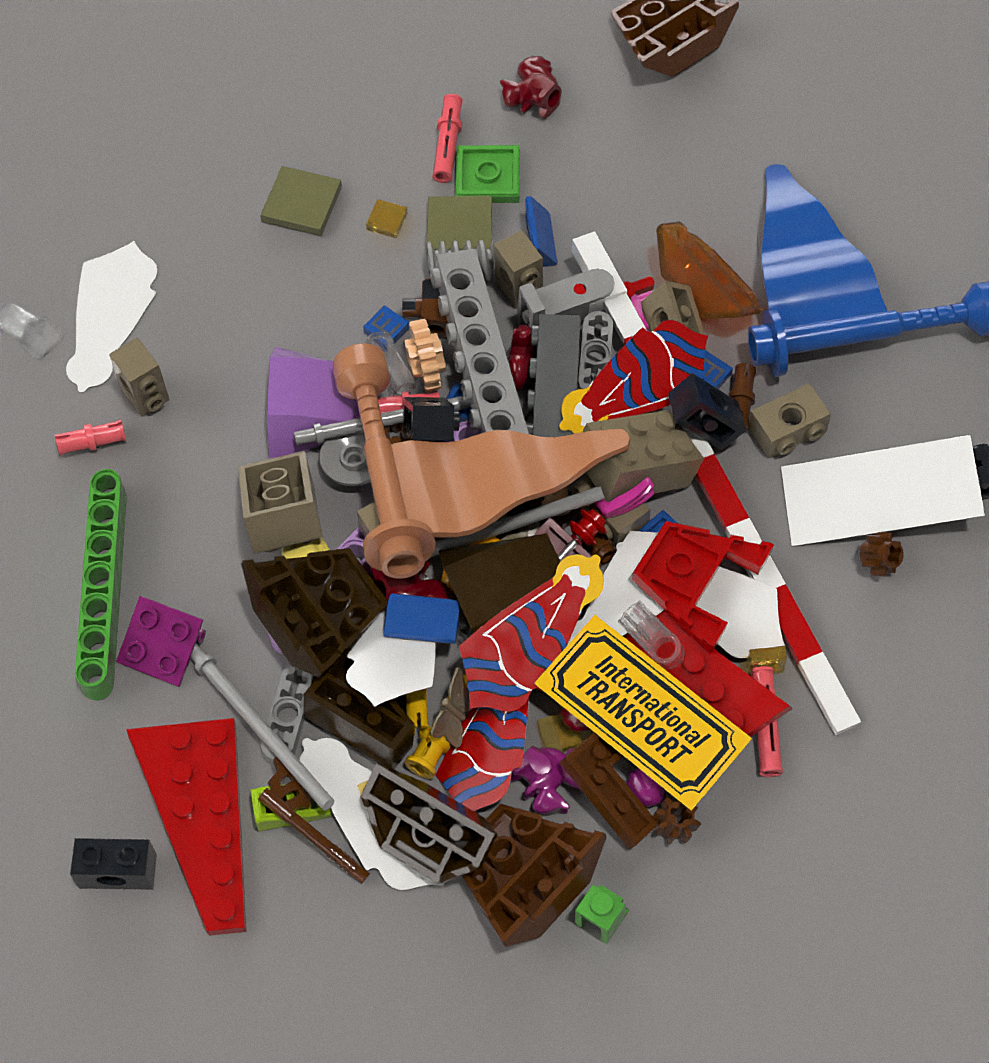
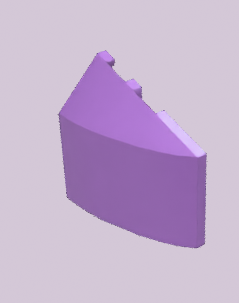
[267,346,361,459]

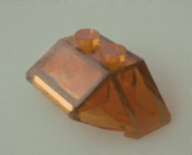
[656,221,763,320]

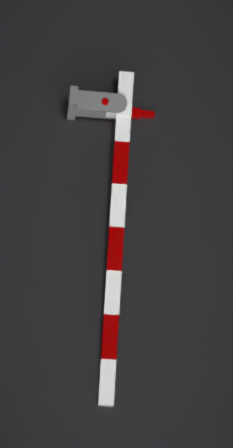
[517,231,861,736]

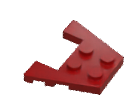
[632,521,774,654]

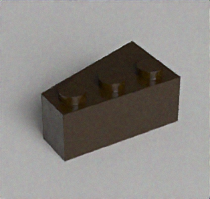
[304,647,415,769]

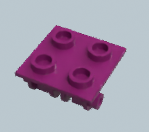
[116,595,206,687]

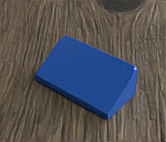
[525,196,558,267]
[384,594,460,644]

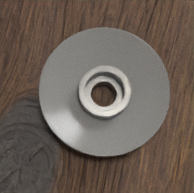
[319,431,370,486]

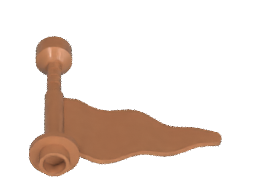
[332,343,630,579]

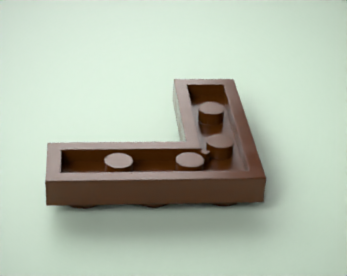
[559,732,659,850]

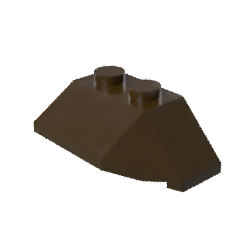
[360,763,498,884]

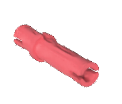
[432,94,463,183]
[750,666,783,777]

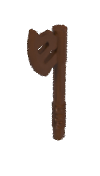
[258,757,370,884]

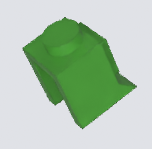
[575,885,629,944]

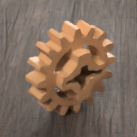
[404,319,446,393]

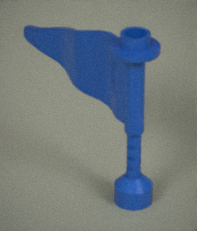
[748,164,989,377]

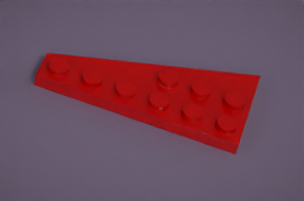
[623,611,792,737]
[126,718,247,936]

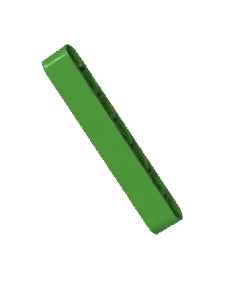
[75,469,127,701]

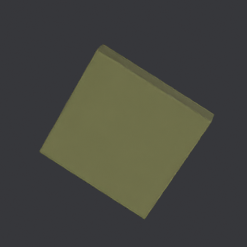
[260,166,342,236]
[427,196,492,256]

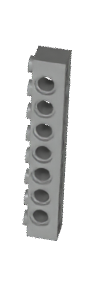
[430,249,529,434]

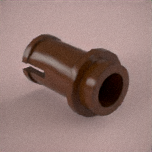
[582,532,616,565]

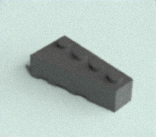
[527,314,581,438]

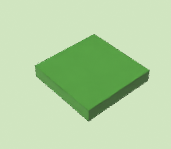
[456,145,520,203]

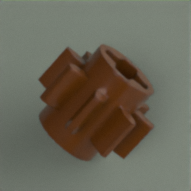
[859,532,904,576]
[652,797,701,844]

